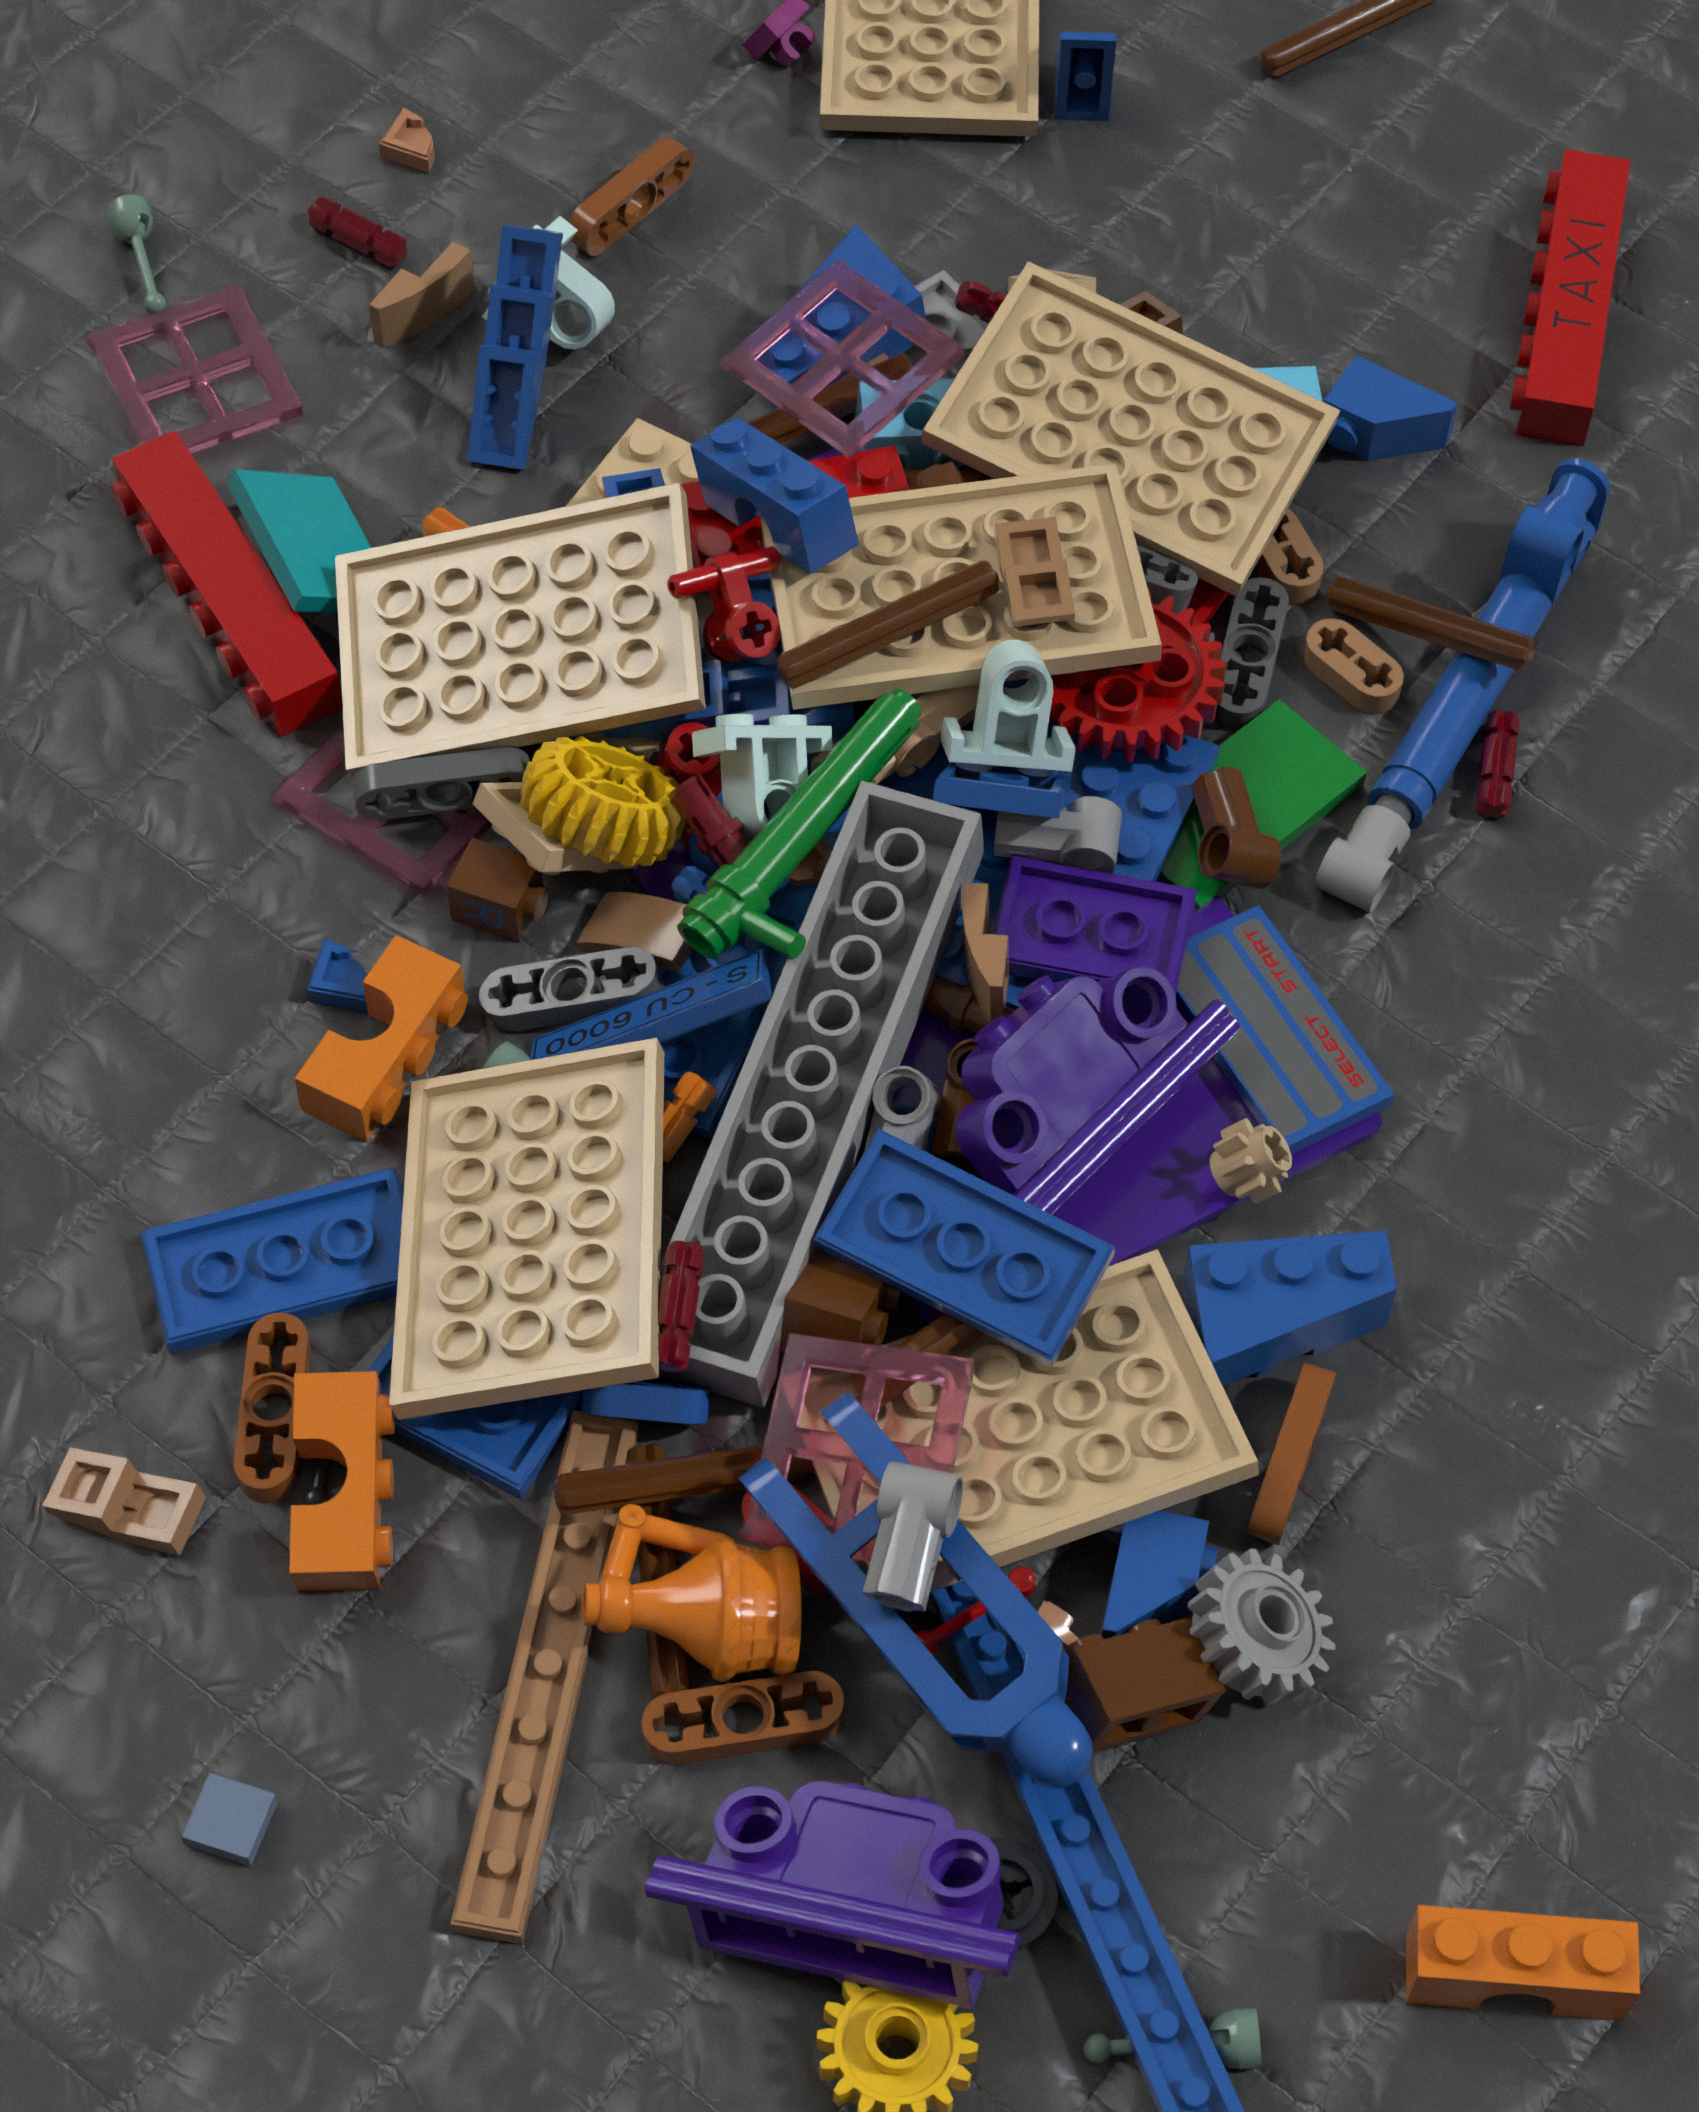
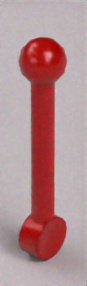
[915,1566,1036,1655]

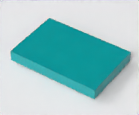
[227,469,372,613]

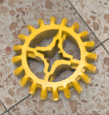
[520,736,687,867]

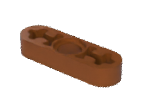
[568,136,695,256]
[233,1313,312,1503]
[1246,1362,1337,1545]
[641,1671,844,1765]

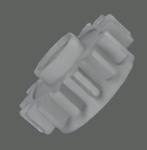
[1188,1549,1335,1704]

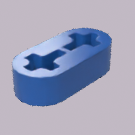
[580,1380,710,1424]

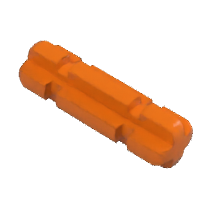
[662,1072,716,1172]

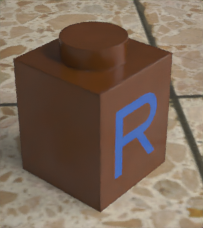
[446,838,549,943]

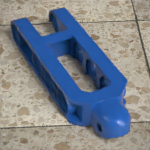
[738,1391,1094,1789]

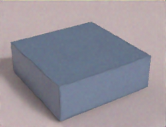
[182,1772,278,1867]

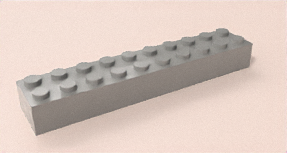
[659,781,984,1408]

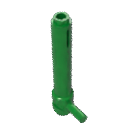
[677,689,922,959]

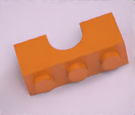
[294,935,468,1142]
[289,1371,395,1591]
[1406,1905,1640,2021]

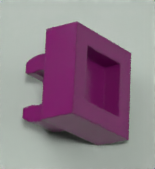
[742,0,816,68]

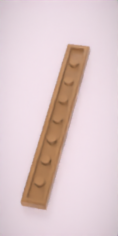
[450,1410,640,1945]

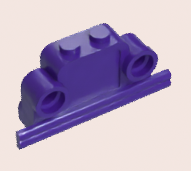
[956,967,1240,1215]
[644,1781,1021,2009]

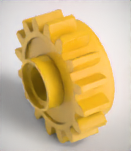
[816,1980,978,2112]

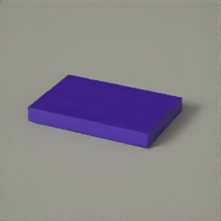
[993,855,1197,998]

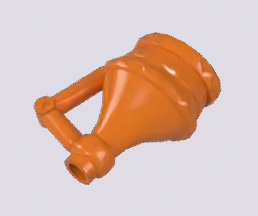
[582,1504,802,1682]

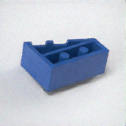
[749,224,929,409]
[1182,1230,1397,1386]

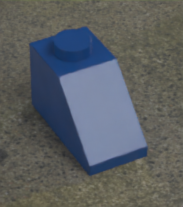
[1055,32,1116,121]
[1323,355,1458,461]
[1101,1510,1218,1639]

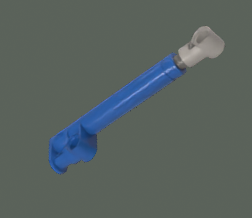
[1314,458,1610,913]

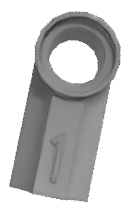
[994,796,1122,874]
[864,1066,941,1152]
[863,1461,963,1612]

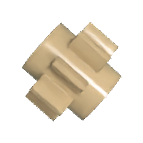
[1210,1118,1292,1204]

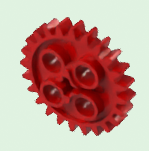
[1049,589,1226,762]

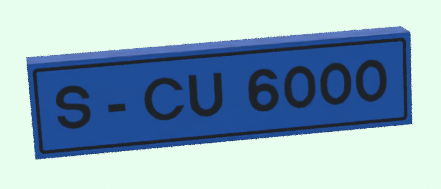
[530,948,772,1060]

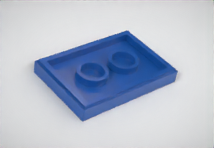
[367,1334,582,1500]

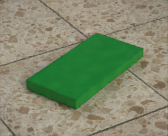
[1159,699,1367,911]

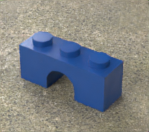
[690,417,859,574]

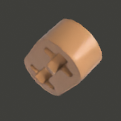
[1255,508,1324,605]
[1303,618,1404,714]

